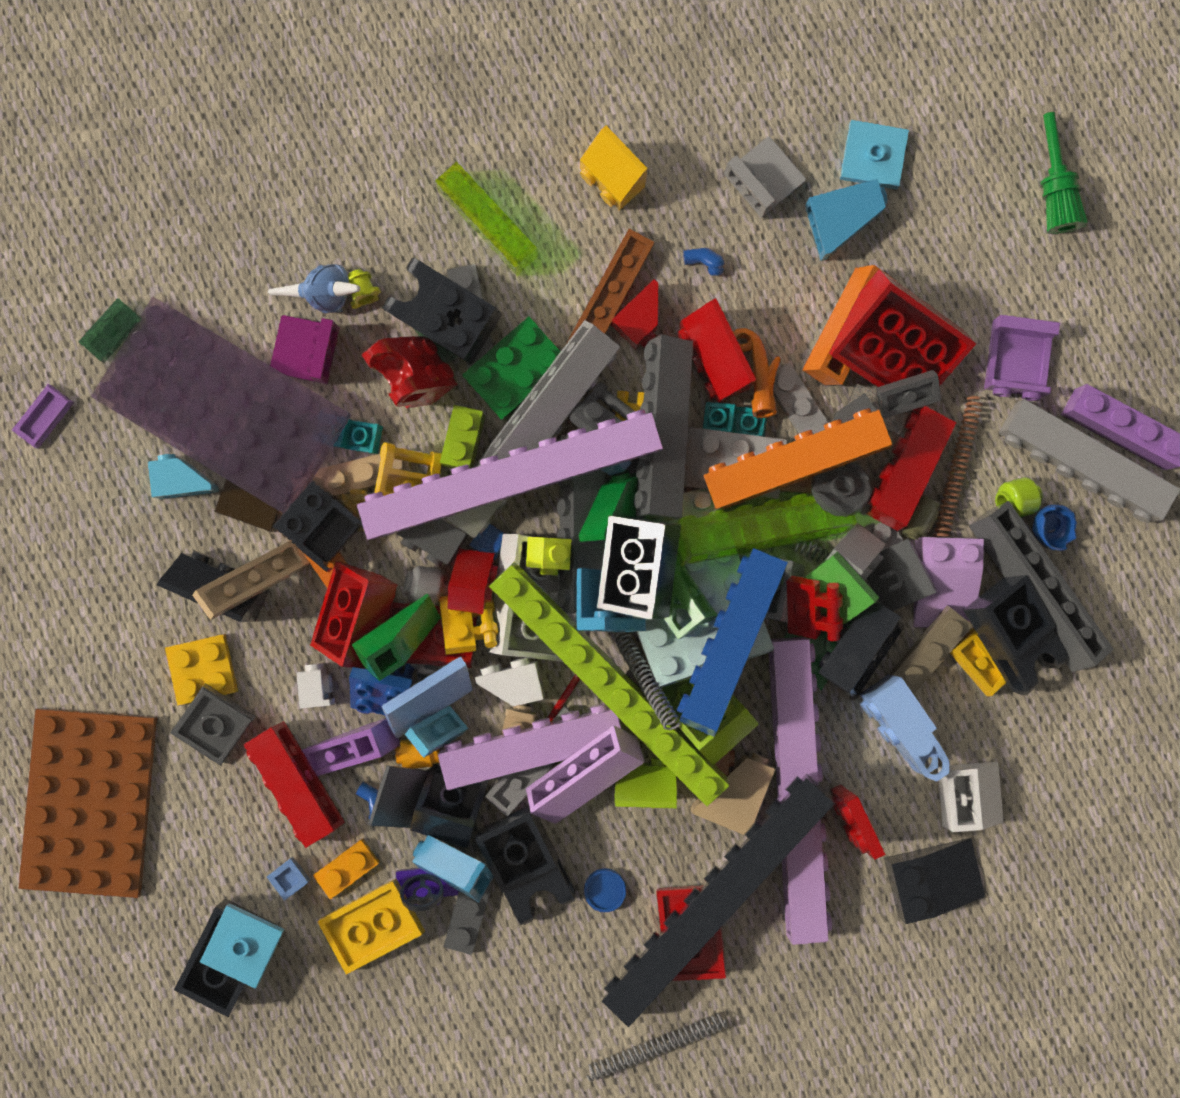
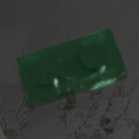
[78,298,144,363]

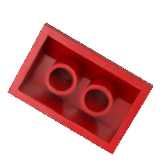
[677,298,756,403]
[310,561,398,669]

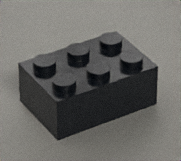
[597,516,681,620]
[174,898,278,1017]

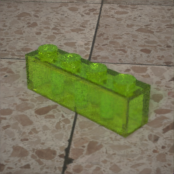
[435,161,538,276]

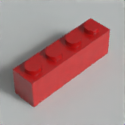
[866,406,956,531]
[243,721,345,848]

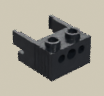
[273,480,364,572]

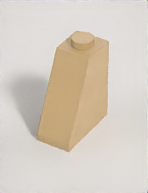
[690,753,775,835]

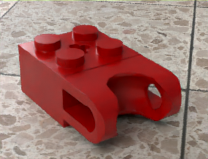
[361,336,458,409]

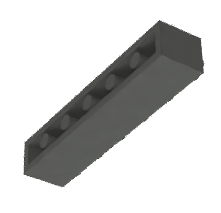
[634,334,693,522]
[557,432,606,614]
[969,501,1114,672]

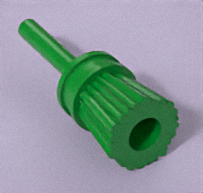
[1040,112,1088,234]

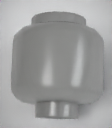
[403,566,449,606]

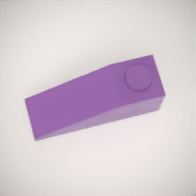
[302,718,400,776]

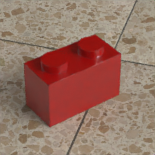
[447,549,498,614]

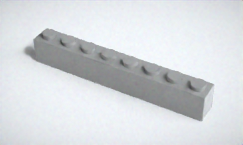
[445,320,620,538]

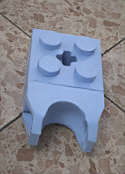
[859,674,950,782]

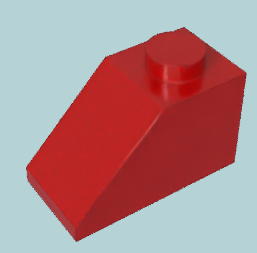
[611,279,658,350]

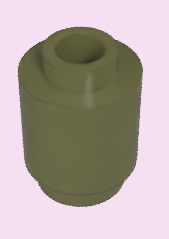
[902,495,940,541]

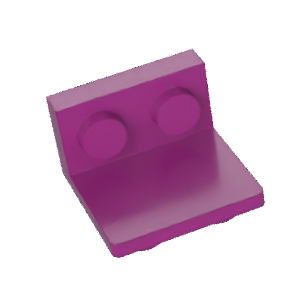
[269,315,340,385]

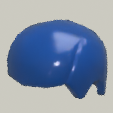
[1032,505,1077,551]

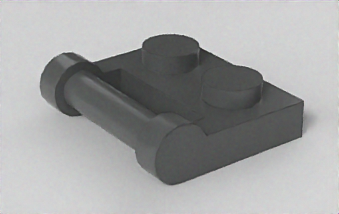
[569,382,635,432]

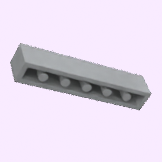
[999,399,1180,523]

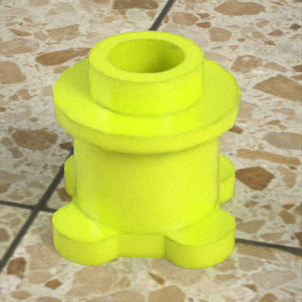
[348,269,381,309]

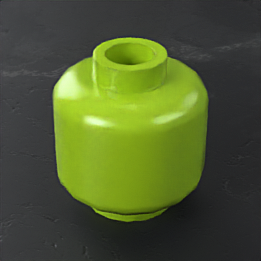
[995,477,1043,518]

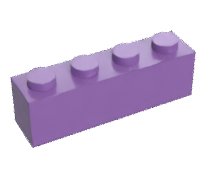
[1061,384,1180,470]

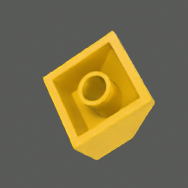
[580,125,648,210]

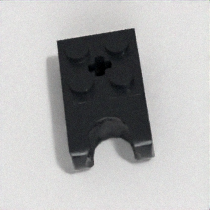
[382,258,503,365]
[963,575,1069,695]
[475,805,576,925]

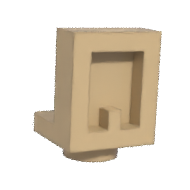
[501,704,537,735]

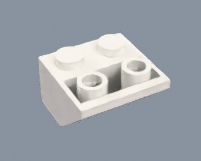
[475,658,545,706]
[938,762,1004,832]

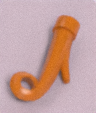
[733,328,781,418]

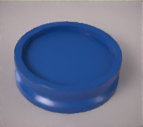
[584,868,626,913]

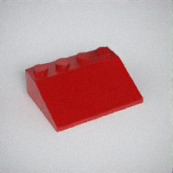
[829,269,977,412]

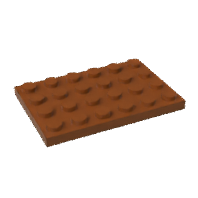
[18,708,157,898]

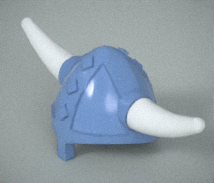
[268,264,360,314]

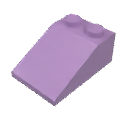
[913,537,984,629]

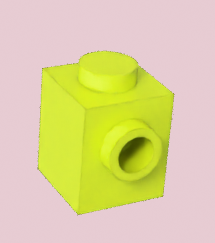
[526,537,571,575]

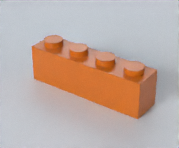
[802,265,896,385]

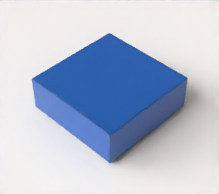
[469,523,505,562]

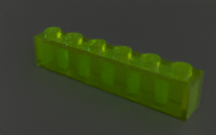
[676,494,857,566]

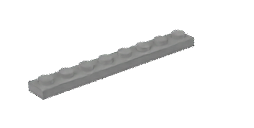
[774,363,904,550]

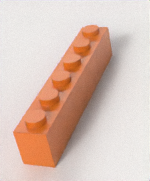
[704,408,892,511]

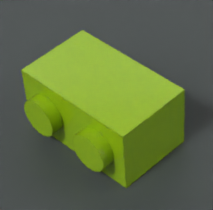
[440,405,486,469]

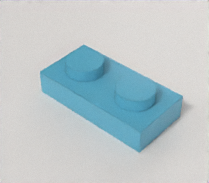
[405,706,468,758]

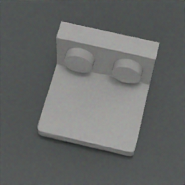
[724,136,806,218]

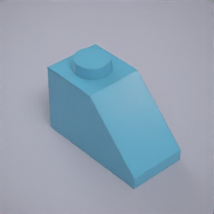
[148,454,219,499]

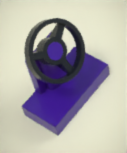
[396,868,459,912]

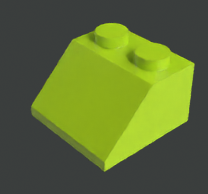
[614,758,677,809]

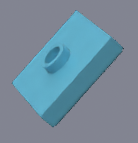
[840,120,909,189]
[200,903,285,989]

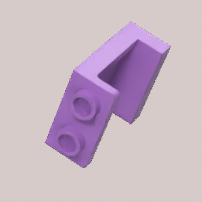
[984,315,1060,401]

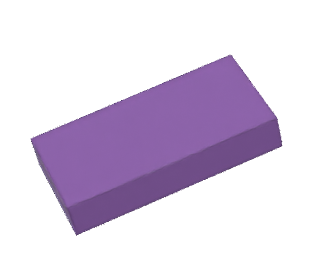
[12,384,74,449]

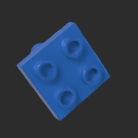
[349,663,414,715]

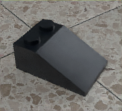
[884,838,986,924]

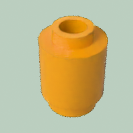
[395,739,440,769]

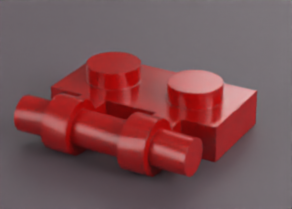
[786,576,843,641]

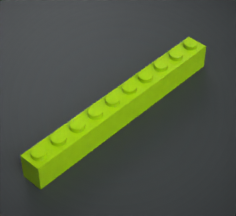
[489,561,729,807]

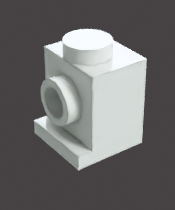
[296,663,335,709]

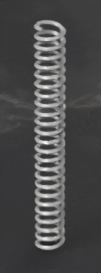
[609,632,680,730]
[586,1013,728,1083]

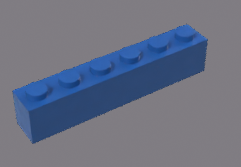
[677,548,788,737]

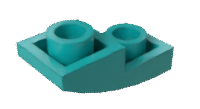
[702,402,767,437]
[315,414,383,455]

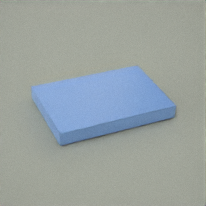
[382,657,473,738]

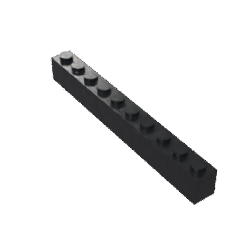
[602,773,835,1027]

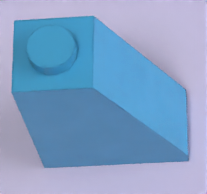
[805,179,887,261]
[412,835,494,903]

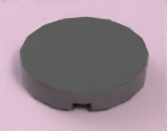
[811,462,872,517]

